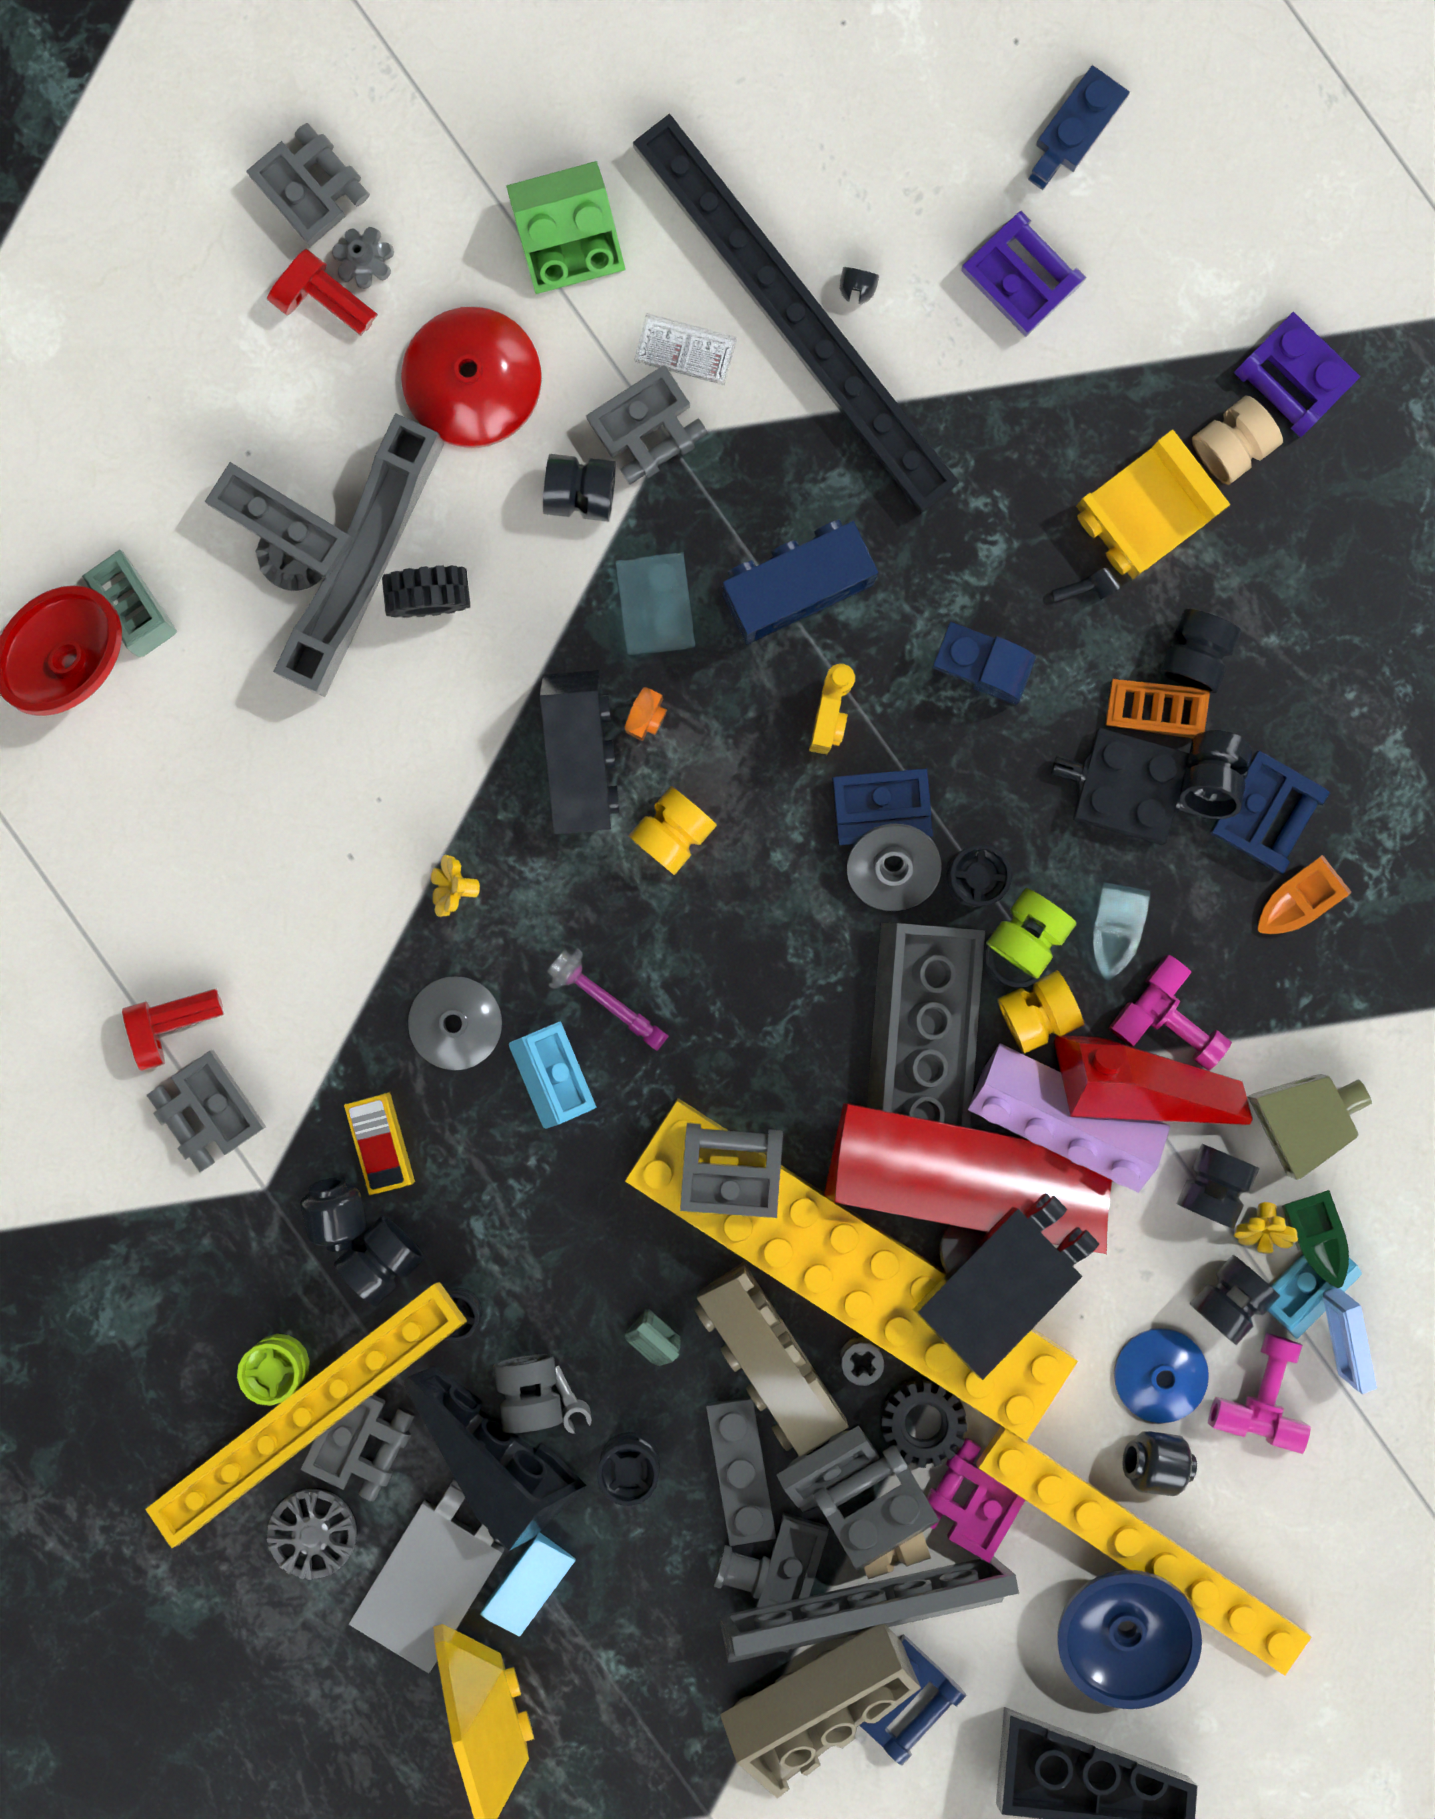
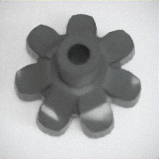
[332,227,394,289]

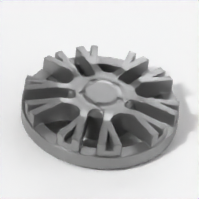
[267,1489,357,1580]

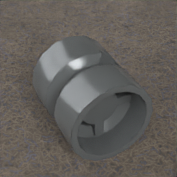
[493,1354,563,1433]

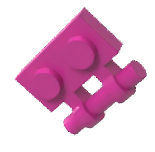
[926,1438,1025,1563]

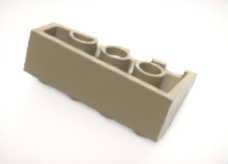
[694,1262,848,1457]
[720,1624,921,1799]

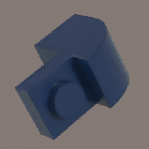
[932,622,1036,705]

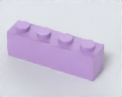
[968,1043,1170,1193]

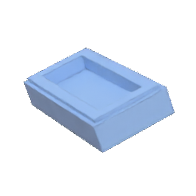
[1323,1288,1377,1394]

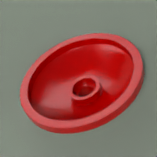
[401,307,542,448]
[0,586,122,716]

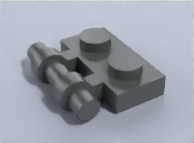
[246,123,370,247]
[586,364,708,485]
[147,1050,266,1173]
[301,1395,415,1502]
[777,1426,881,1514]

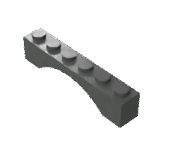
[273,413,444,697]

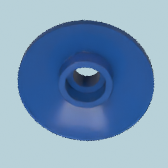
[1114,1328,1209,1423]

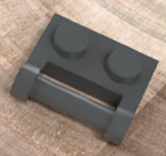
[680,1123,783,1218]
[813,1444,940,1571]

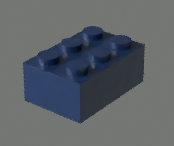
[723,519,878,645]

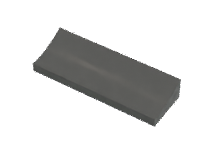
[867,923,985,1128]
[719,1556,1019,1663]

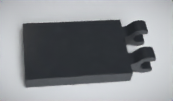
[912,1193,1100,1380]

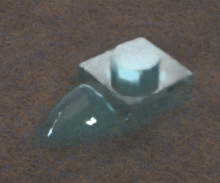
[1093,882,1150,980]

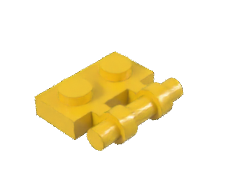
[809,664,855,755]

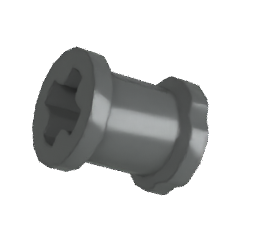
[840,1336,884,1386]
[713,1545,770,1600]

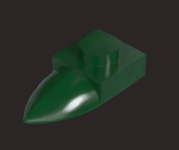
[1282,1190,1349,1289]

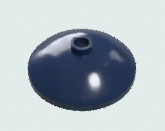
[1057,1570,1202,1709]

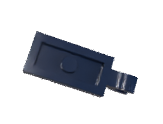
[1028,65,1130,190]

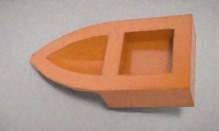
[625,687,667,741]
[1258,855,1351,934]

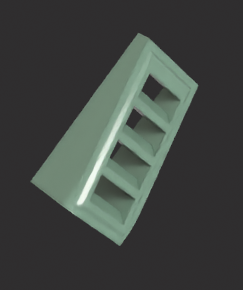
[82,550,177,657]
[624,1309,681,1366]

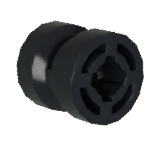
[445,1288,482,1341]

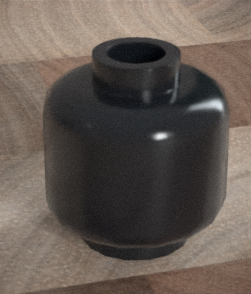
[300,1177,367,1252]
[1122,1431,1197,1496]

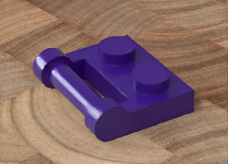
[961,211,1087,337]
[1234,311,1361,438]

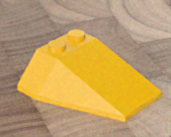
[433,1624,534,1819]

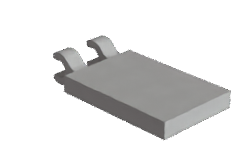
[349,1479,504,1673]

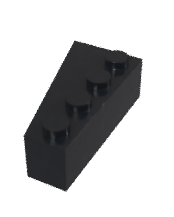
[996,1707,1198,1819]

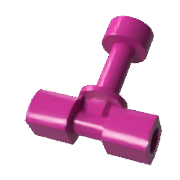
[1108,954,1232,1071]
[1208,1333,1311,1454]

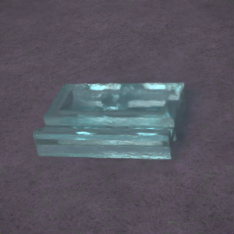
[616,552,695,656]

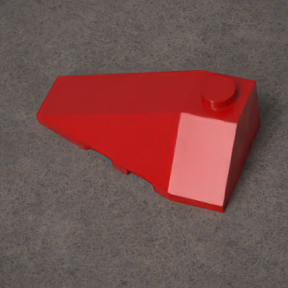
[1054,1035,1253,1125]

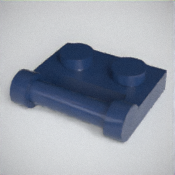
[1209,750,1330,875]
[859,1634,967,1765]

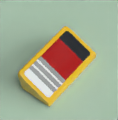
[344,1092,415,1195]

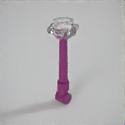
[547,948,669,1051]

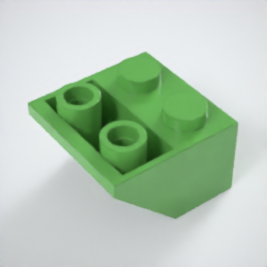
[506,161,626,294]

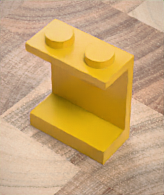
[1076,430,1231,580]

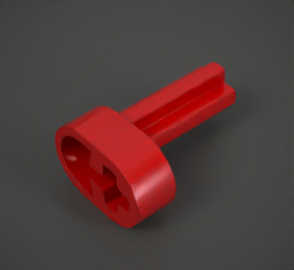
[267,248,378,336]
[122,988,224,1071]

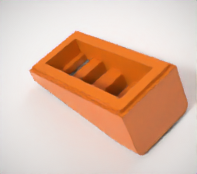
[1105,679,1210,738]

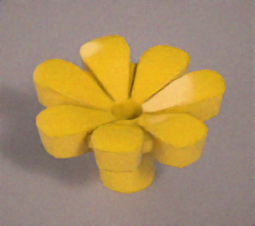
[431,855,480,917]
[1234,1202,1298,1254]

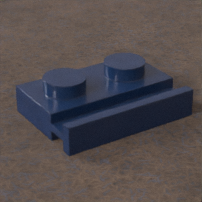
[832,768,933,846]

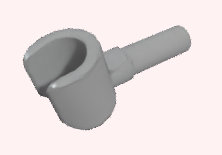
[555,1365,592,1434]

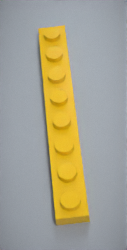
[145,1282,467,1548]
[975,1426,1312,1676]

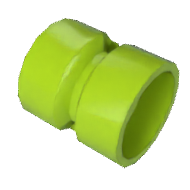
[986,888,1077,979]
[237,1334,310,1406]

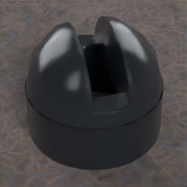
[839,267,879,304]

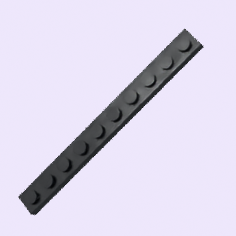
[633,113,959,514]

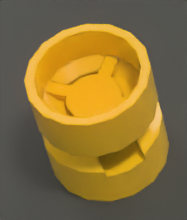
[628,786,717,875]
[997,970,1084,1054]

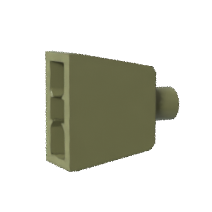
[1247,1074,1372,1180]

